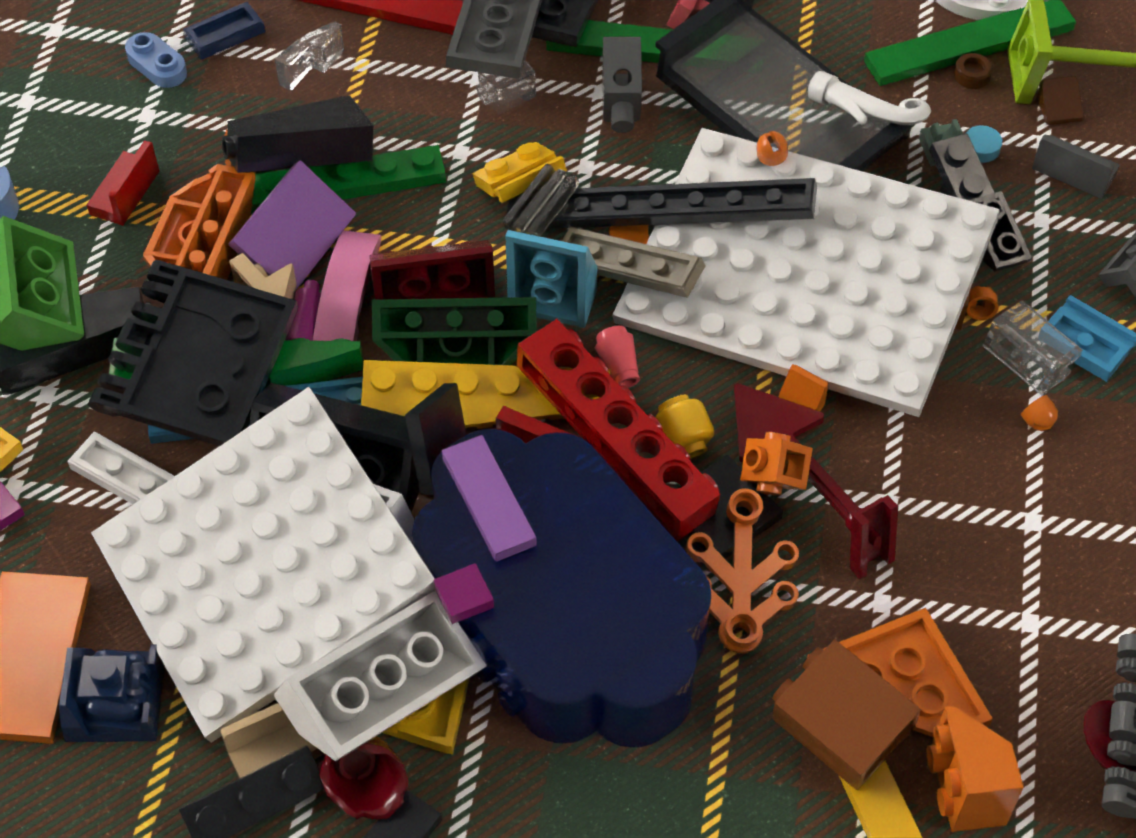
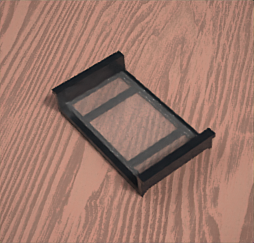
[655,0,916,171]

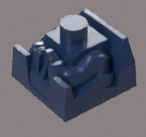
[59,644,165,742]

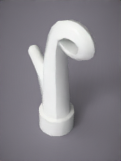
[808,71,931,125]

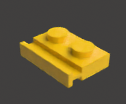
[472,142,567,203]

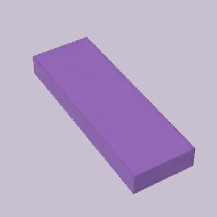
[442,435,537,562]

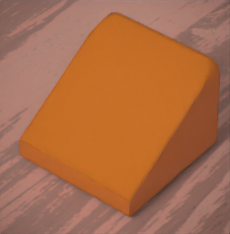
[778,364,829,412]

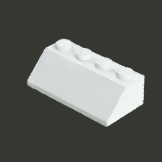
[274,590,487,761]

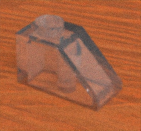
[476,60,536,115]

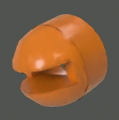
[756,131,788,166]
[967,286,999,320]
[1020,395,1058,431]

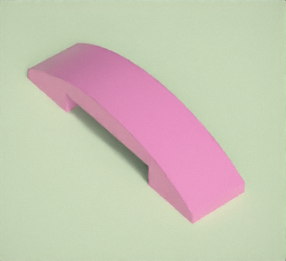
[313,230,381,341]

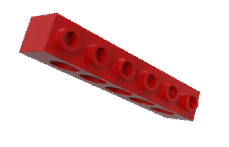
[517,319,720,541]

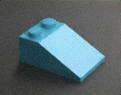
[505,230,597,328]

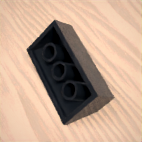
[250,383,418,508]

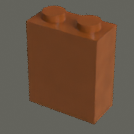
[772,639,921,790]

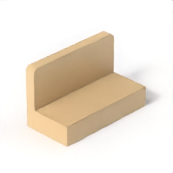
[221,703,325,778]

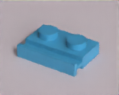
[1037,295,1136,382]

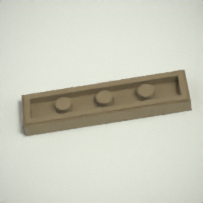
[562,226,706,298]

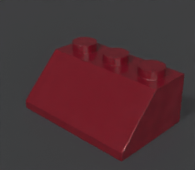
[369,240,495,300]

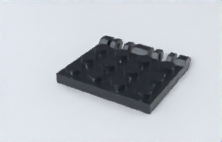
[88,260,298,446]

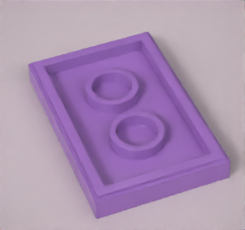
[228,160,357,290]

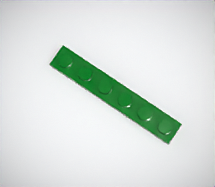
[250,145,446,215]

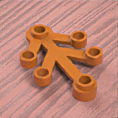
[684,488,799,654]

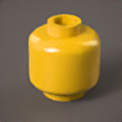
[655,394,714,459]

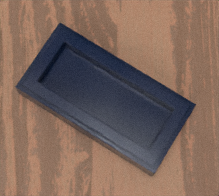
[183,2,265,60]

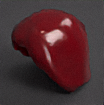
[319,736,408,819]

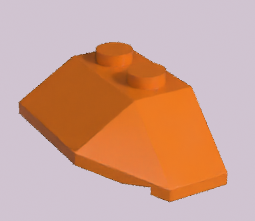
[143,164,256,280]

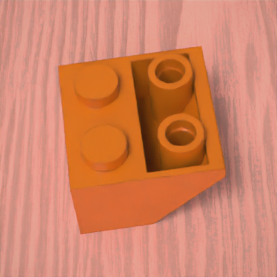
[927,706,1024,832]

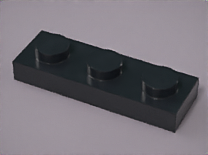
[178,745,324,838]

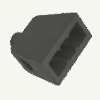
[602,37,642,133]

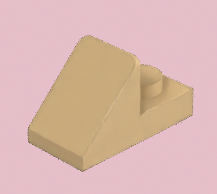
[229,253,297,300]

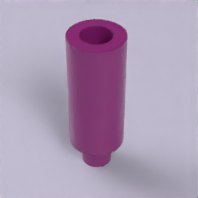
[285,280,321,341]

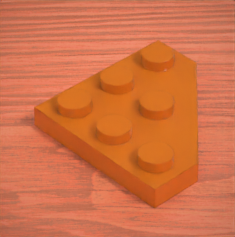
[807,607,993,737]

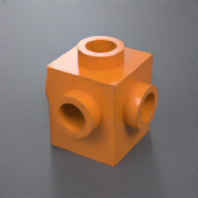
[740,432,813,496]

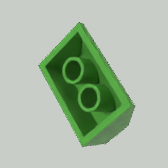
[0,216,84,351]

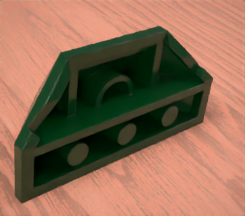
[372,297,537,365]

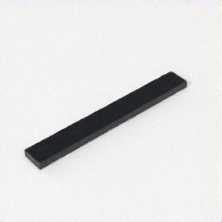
[505,178,817,230]

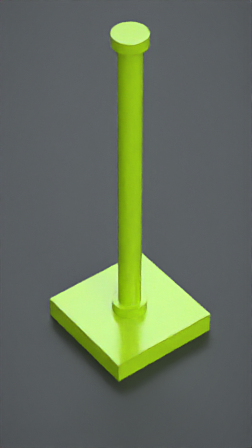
[1007,0,1136,104]

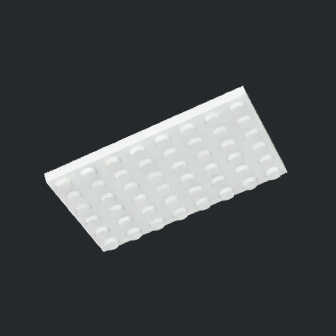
[612,128,999,417]

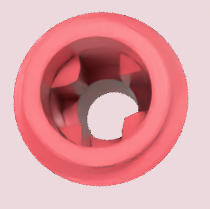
[595,325,640,388]

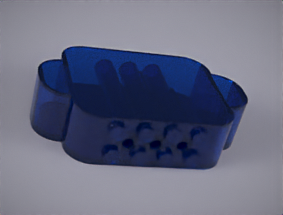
[412,429,712,748]

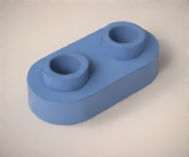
[125,32,187,88]

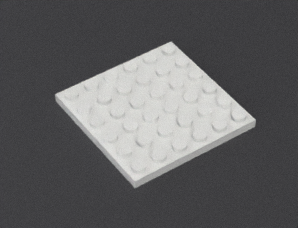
[91,387,435,743]

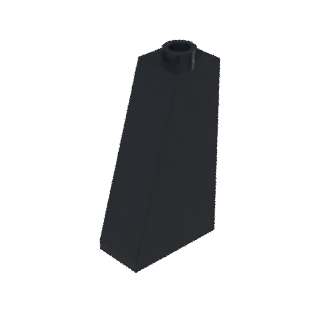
[222,96,374,173]
[0,287,151,395]

